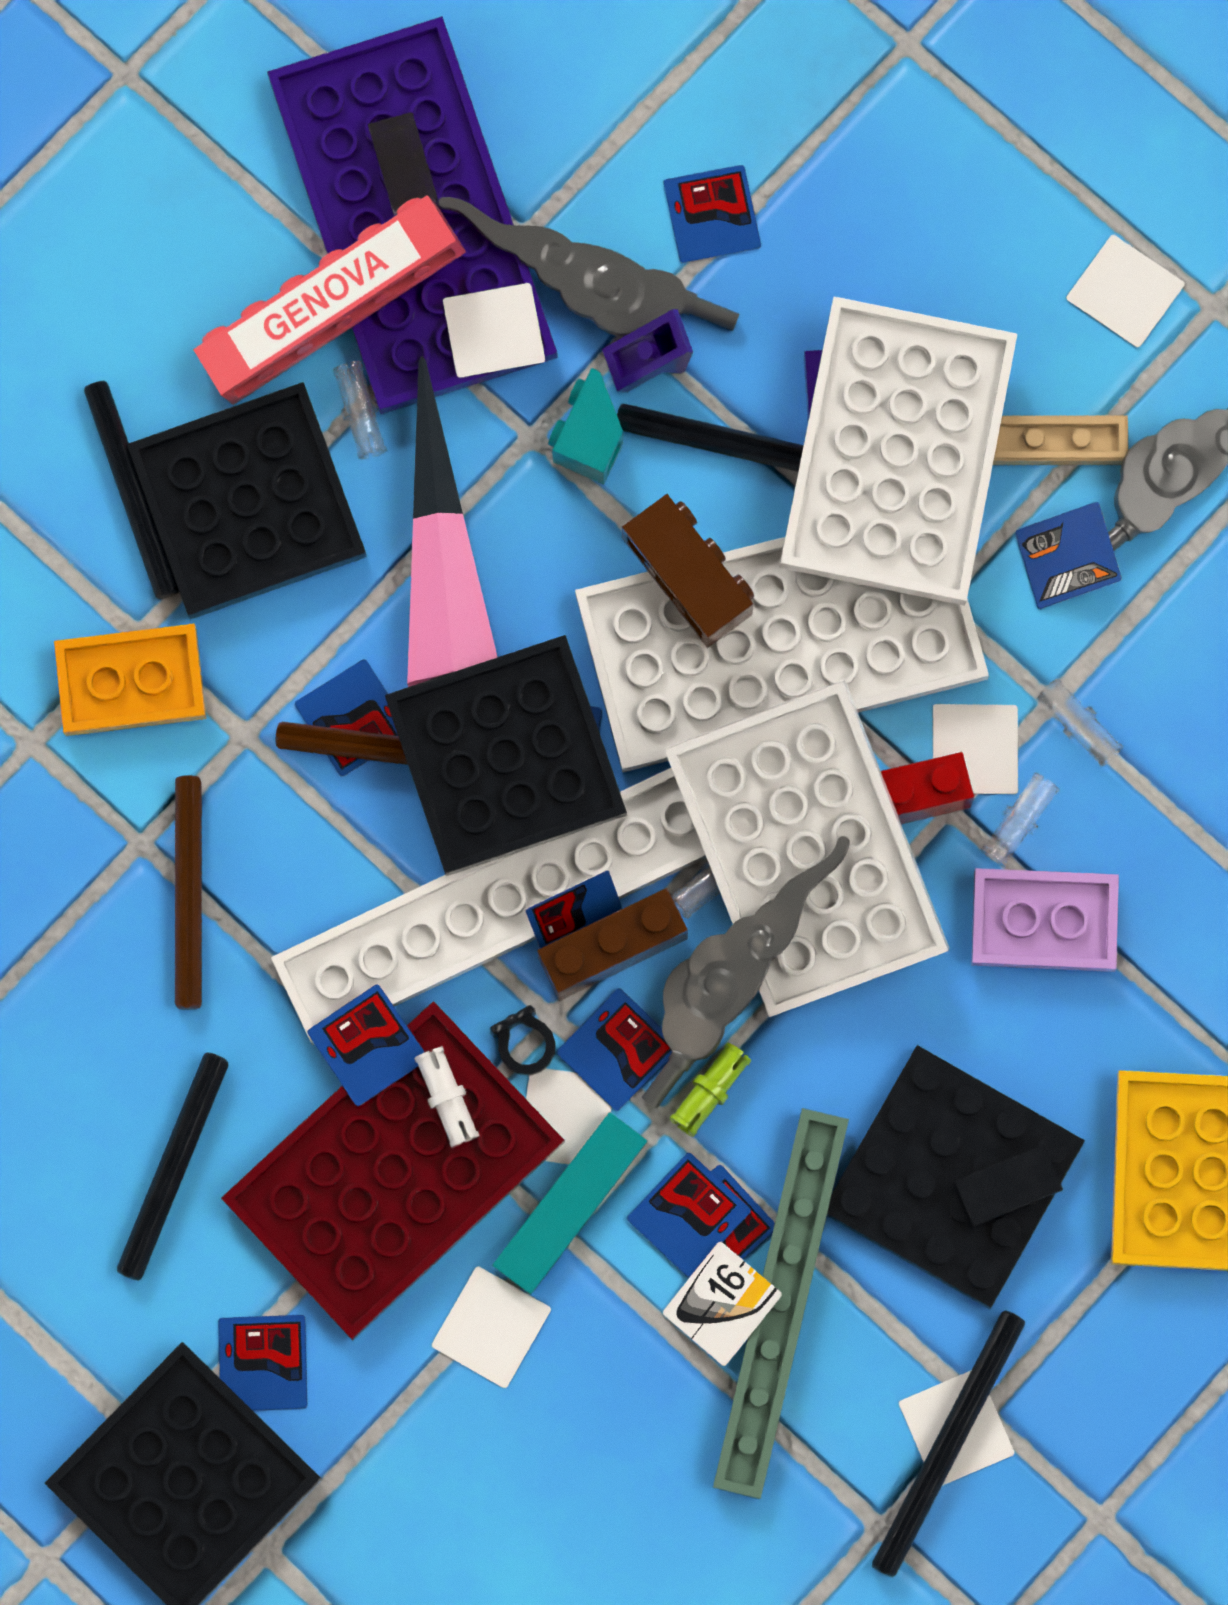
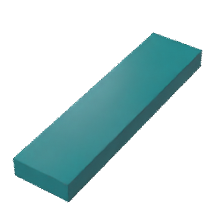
[492,1112,648,1295]

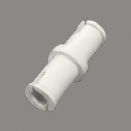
[414,1046,480,1148]

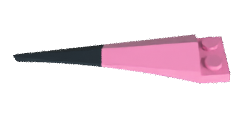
[407,357,497,687]

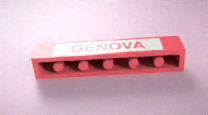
[193,195,466,405]

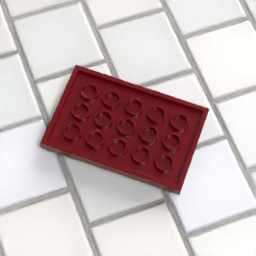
[221,1001,565,1340]

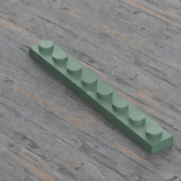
[713,1108,849,1499]

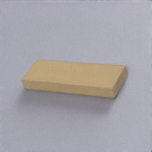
[993,415,1128,465]

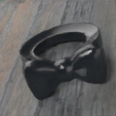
[490,1005,556,1076]

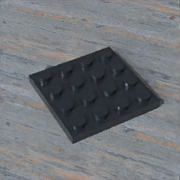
[127,382,367,620]
[385,635,627,876]
[827,1045,1085,1309]
[44,1342,322,1605]

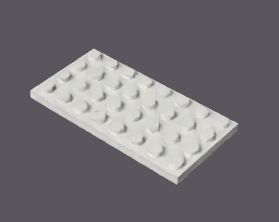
[575,537,989,773]

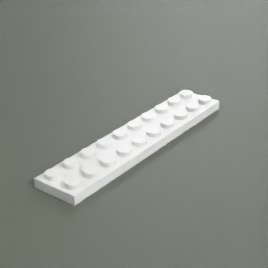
[271,768,707,1046]

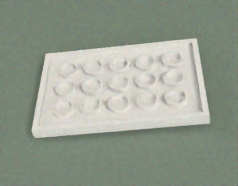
[779,297,1017,606]
[664,680,950,1017]

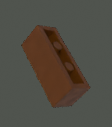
[622,494,755,648]
[537,888,688,1001]

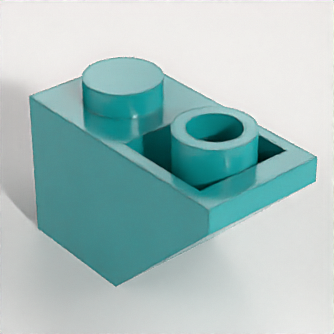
[548,368,623,485]

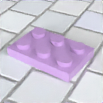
[971,868,1119,972]

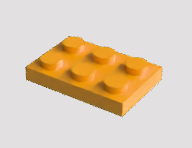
[54,623,207,736]

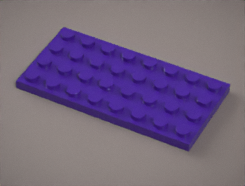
[267,16,558,414]

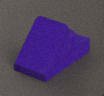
[602,309,693,392]

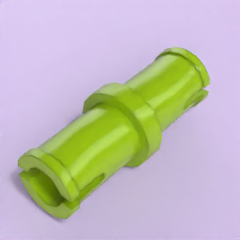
[669,1042,751,1137]

